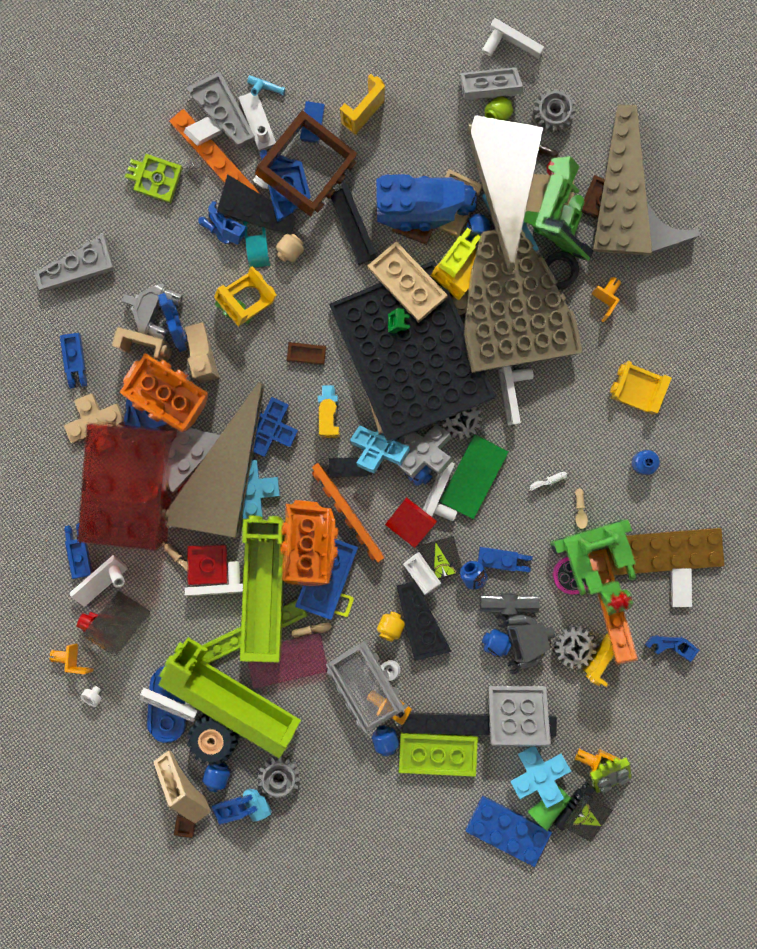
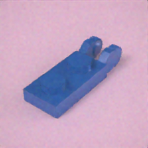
[60,333,87,388]
[64,523,93,579]
[477,546,533,572]
[212,794,258,825]

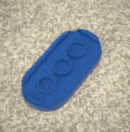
[147,666,187,743]

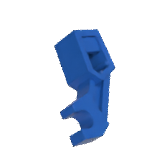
[208,201,246,245]
[645,635,700,662]

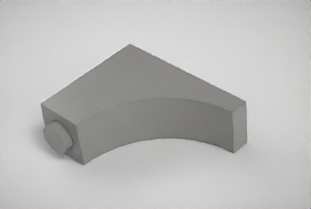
[640,204,700,258]

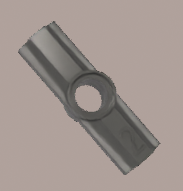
[480,593,539,614]

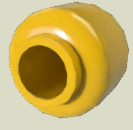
[377,612,405,642]

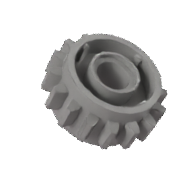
[533,89,576,133]
[258,755,301,800]

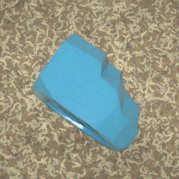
[243,789,272,822]

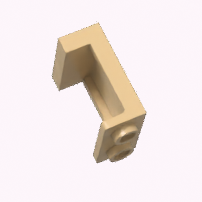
[112,327,172,362]

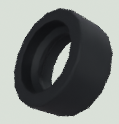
[545,251,579,290]

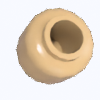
[276,234,304,263]

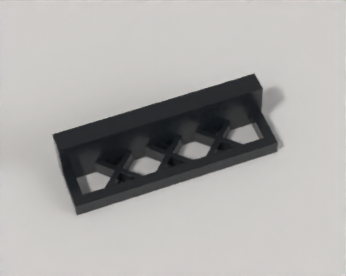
[331,182,376,265]

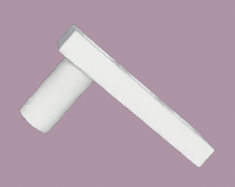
[482,18,544,59]
[239,93,276,153]
[498,366,533,426]
[422,462,457,521]
[70,555,128,607]
[185,561,243,597]
[140,688,197,723]

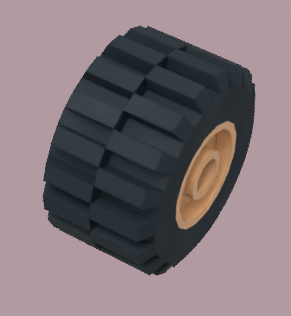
[187,714,240,765]

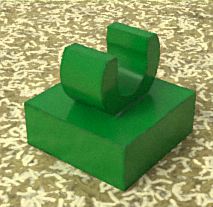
[388,308,410,333]

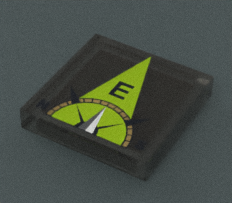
[417,536,462,580]
[563,793,613,842]

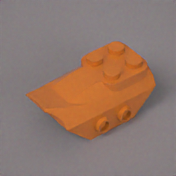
[120,353,208,432]
[280,500,338,586]

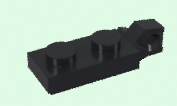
[329,457,382,477]

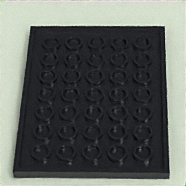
[329,260,496,443]

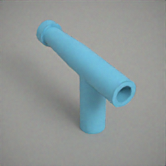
[247,75,286,96]

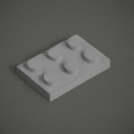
[460,67,523,100]

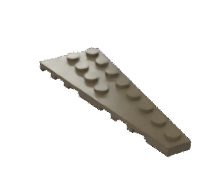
[593,105,652,256]

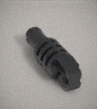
[553,782,595,831]

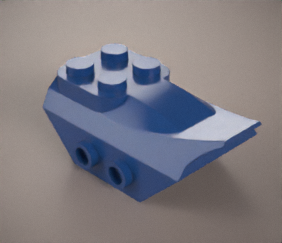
[376,174,465,231]

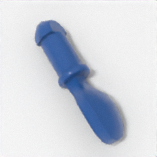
[198,217,231,244]

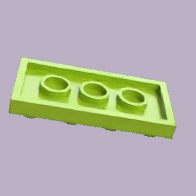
[399,732,478,777]

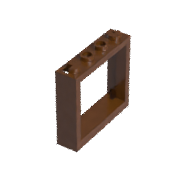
[255,110,358,217]

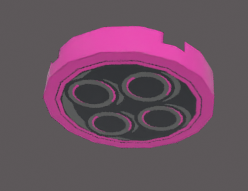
[553,557,586,595]

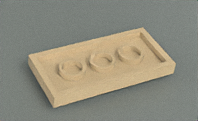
[367,241,448,323]

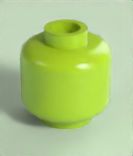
[485,96,513,121]

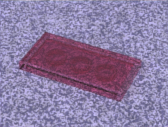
[247,633,327,689]

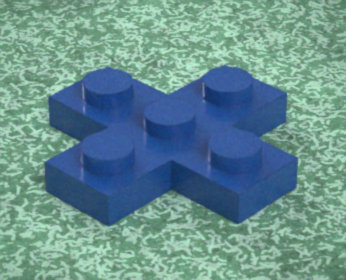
[158,293,188,352]
[254,397,299,457]

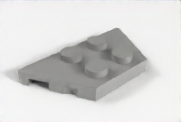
[157,428,220,494]

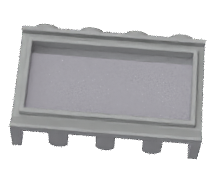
[326,639,408,733]

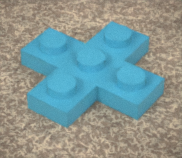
[350,425,410,474]
[243,460,280,519]
[511,746,571,808]

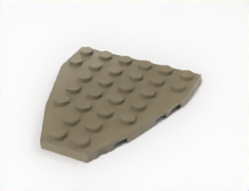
[464,229,583,373]

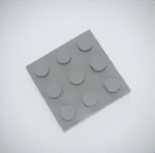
[488,686,551,747]

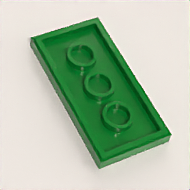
[439,434,508,519]

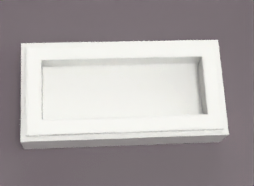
[184,116,223,146]
[403,552,441,595]
[670,569,692,607]

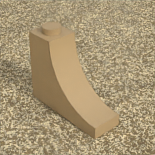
[185,322,219,383]
[154,750,211,824]

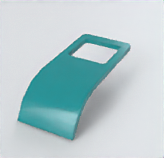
[243,221,270,268]

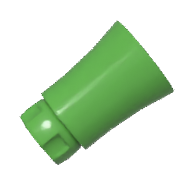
[527,785,571,832]

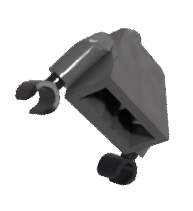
[497,615,555,674]

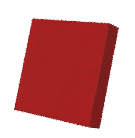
[385,497,437,548]
[187,545,227,585]

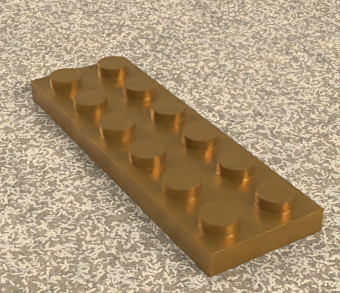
[606,528,724,575]

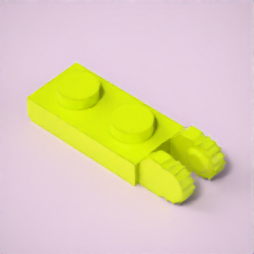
[438,228,480,277]

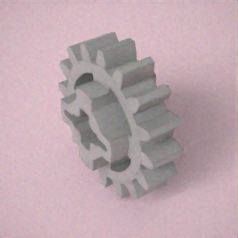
[441,406,482,439]
[554,626,597,669]

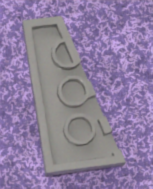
[186,72,255,148]
[35,233,115,292]

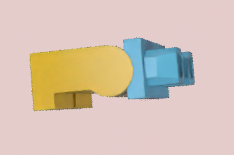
[318,385,340,438]

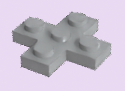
[397,424,453,478]

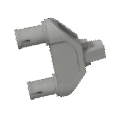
[122,284,183,341]

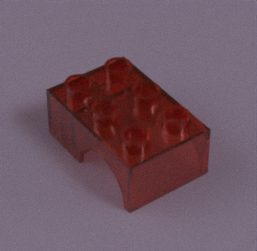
[77,422,177,550]

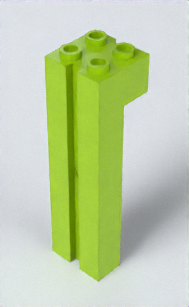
[240,516,285,662]
[158,637,301,758]

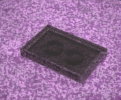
[83,591,151,657]

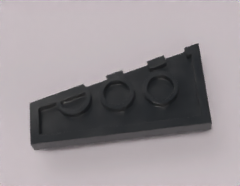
[217,174,296,235]
[396,581,452,661]

